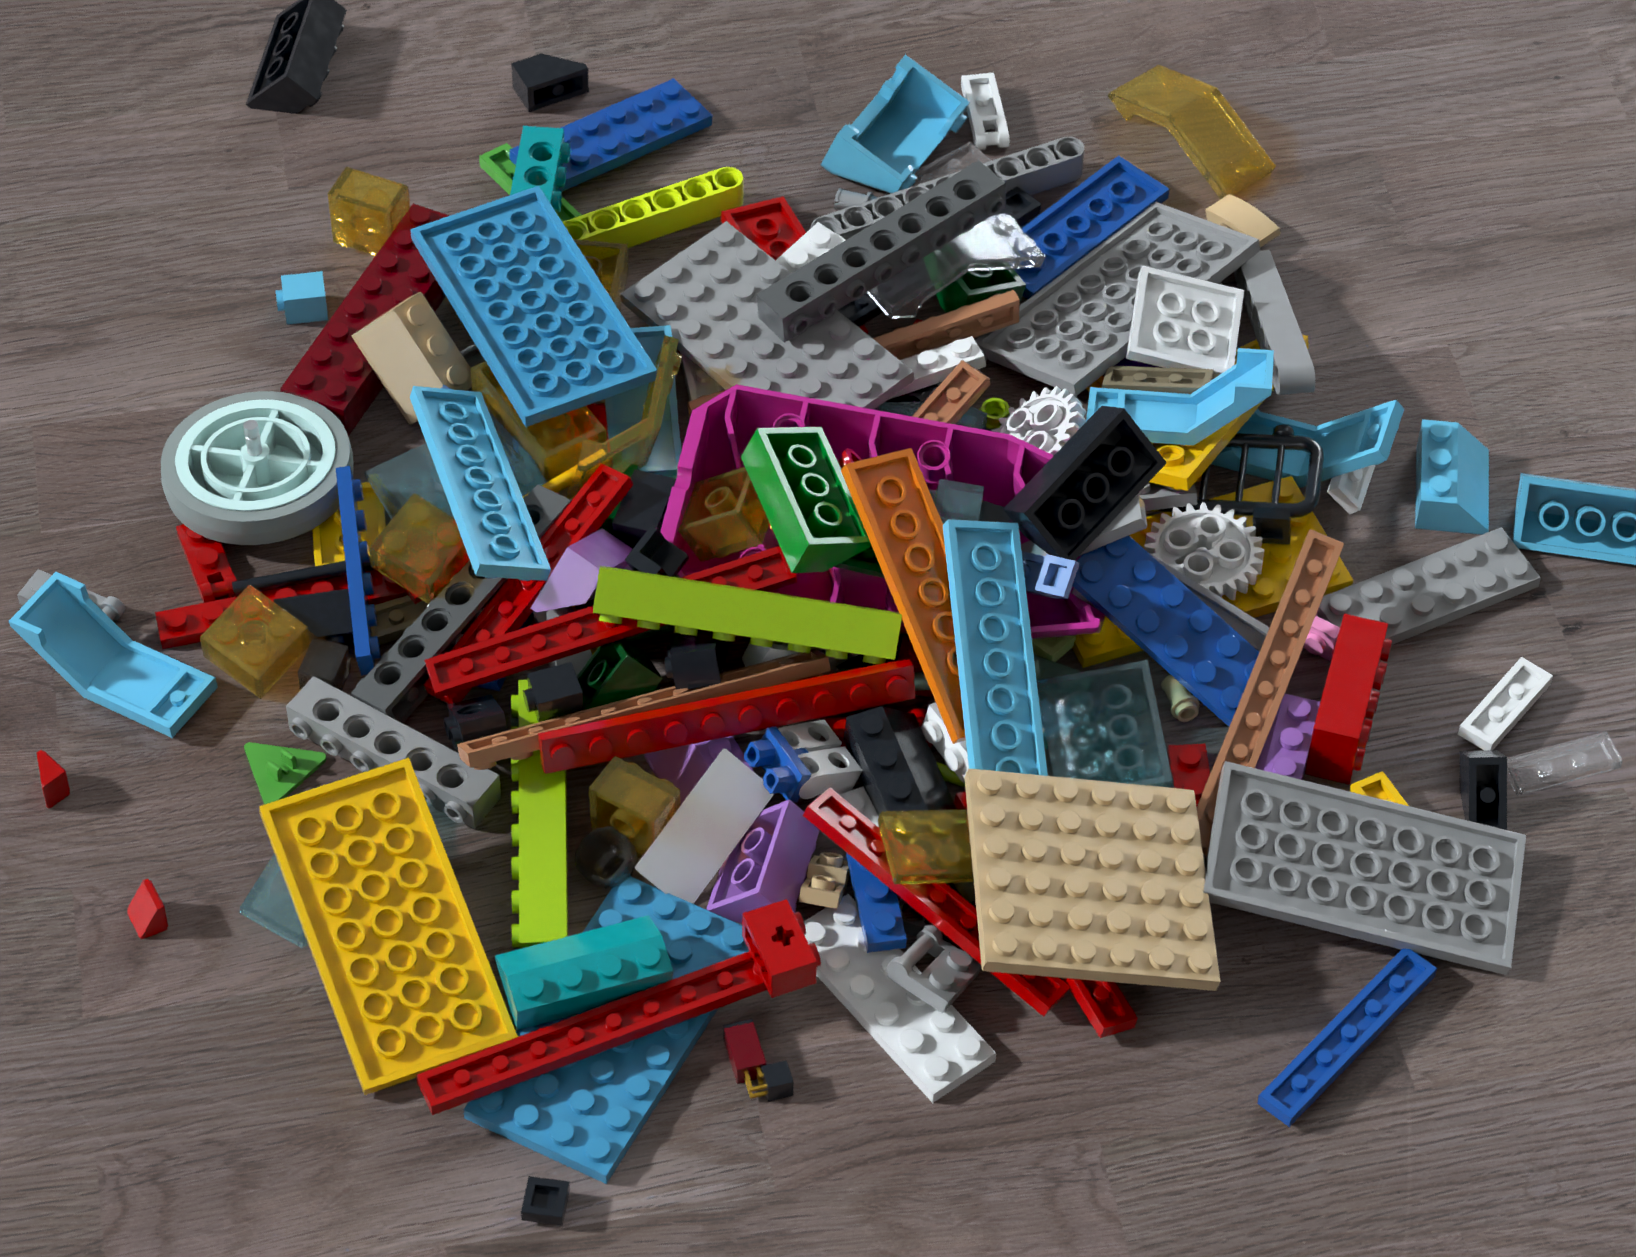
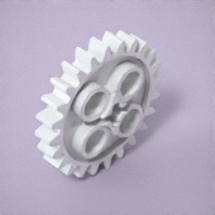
[992,386,1087,455]
[1144,502,1264,601]

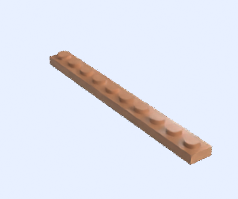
[688,290,1020,420]
[1197,529,1344,856]
[457,648,831,770]

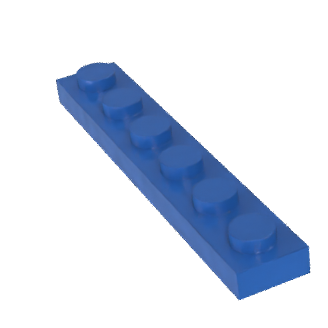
[335,466,381,676]
[1257,948,1437,1127]

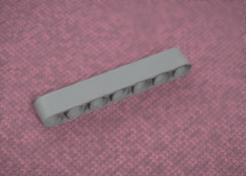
[1234,250,1315,395]

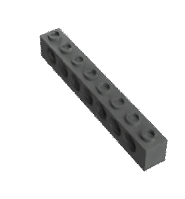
[756,160,1006,343]
[351,484,571,723]

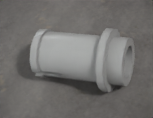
[834,188,879,210]

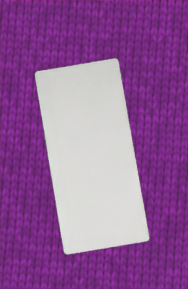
[635,748,774,904]

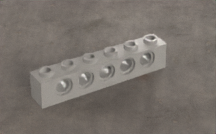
[286,676,501,829]

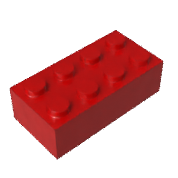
[1305,613,1392,785]

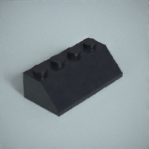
[246,0,347,114]
[1003,406,1167,561]
[844,706,966,861]

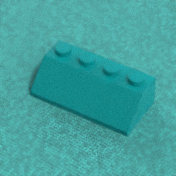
[495,915,673,1030]

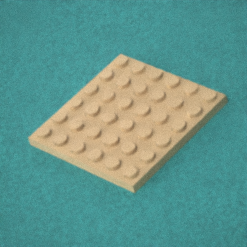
[965,768,1221,991]

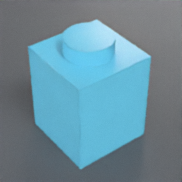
[276,271,328,325]

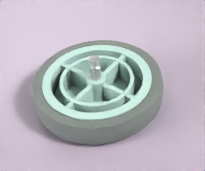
[161,391,354,545]

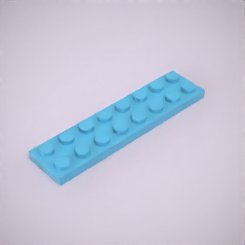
[410,386,551,581]
[942,520,1048,776]

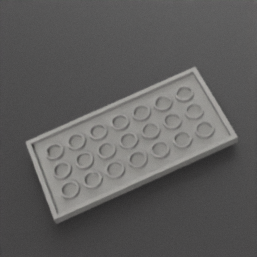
[975,202,1261,396]
[620,221,914,409]
[1203,761,1526,975]

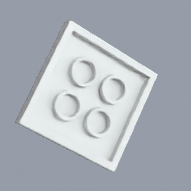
[1126,265,1244,378]

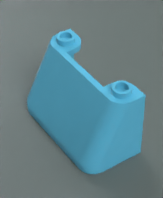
[821,55,970,194]

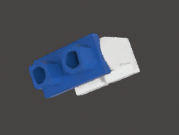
[744,720,862,803]

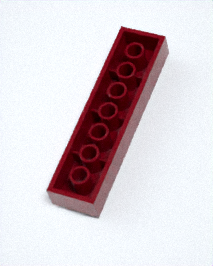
[280,203,450,437]

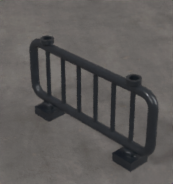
[1150,425,1324,545]

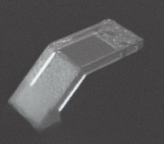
[867,214,1046,319]

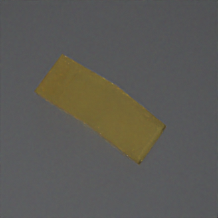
[1107,65,1276,200]
[566,336,682,500]

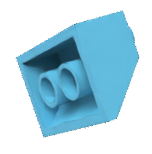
[1415,419,1489,535]

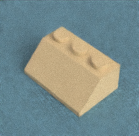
[351,292,479,425]

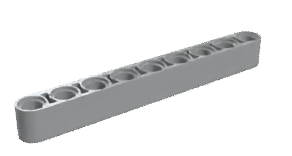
[811,137,1085,240]

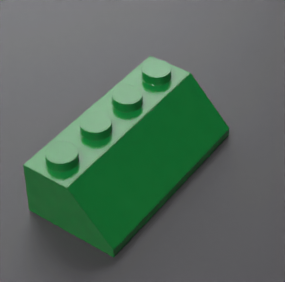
[741,427,872,573]

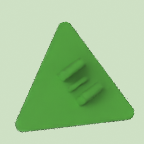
[244,742,326,805]

